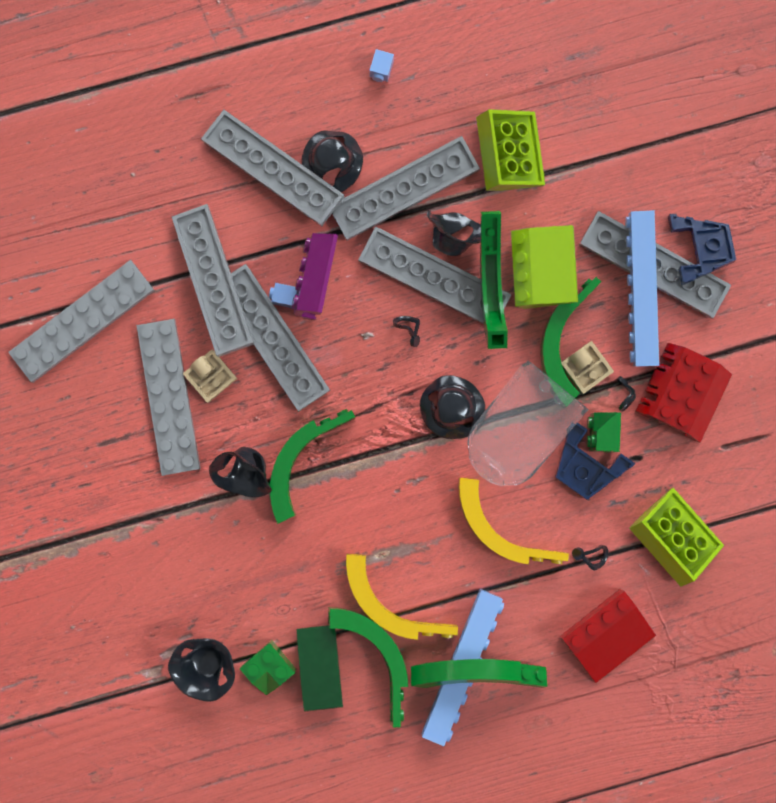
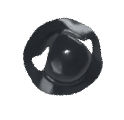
[302,130,363,192]
[427,210,481,256]
[420,375,485,439]
[209,446,272,498]
[168,638,235,702]

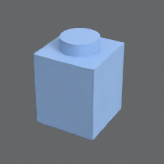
[370,49,394,82]
[269,283,298,308]

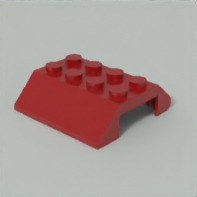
[635,343,732,443]

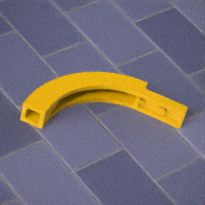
[458,478,569,564]
[346,554,458,640]

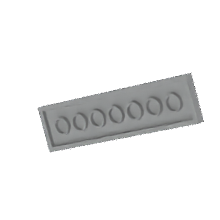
[201,110,345,227]
[332,136,480,241]
[172,204,254,357]
[579,211,731,319]
[358,226,511,324]
[8,260,155,383]
[231,264,331,412]
[136,319,201,476]

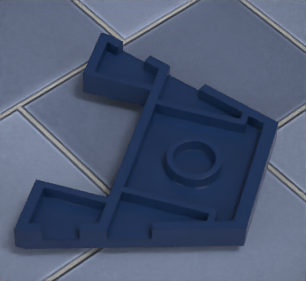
[668,214,736,285]
[555,420,635,500]

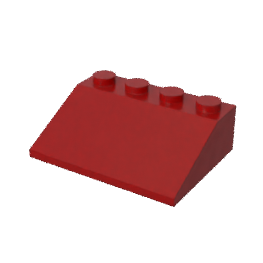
[560,589,656,683]

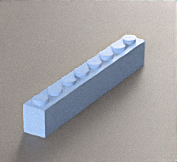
[625,210,659,366]
[422,589,504,746]

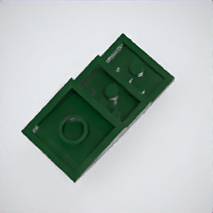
[296,626,343,712]

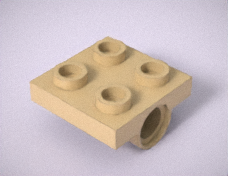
[561,341,614,394]
[183,349,237,403]

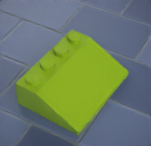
[476,109,545,191]
[511,225,578,309]
[629,488,724,587]

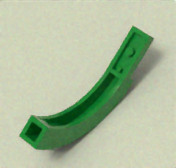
[480,211,508,349]
[540,277,601,408]
[270,409,356,524]
[328,607,408,728]
[411,659,547,688]

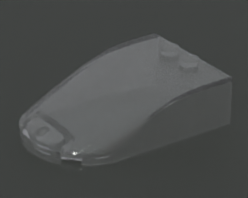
[467,361,589,486]

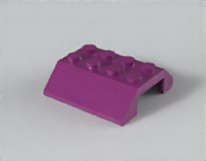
[291,233,338,320]

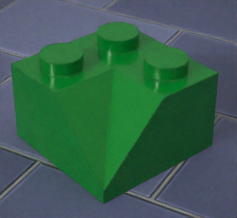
[586,412,621,453]
[240,640,297,695]

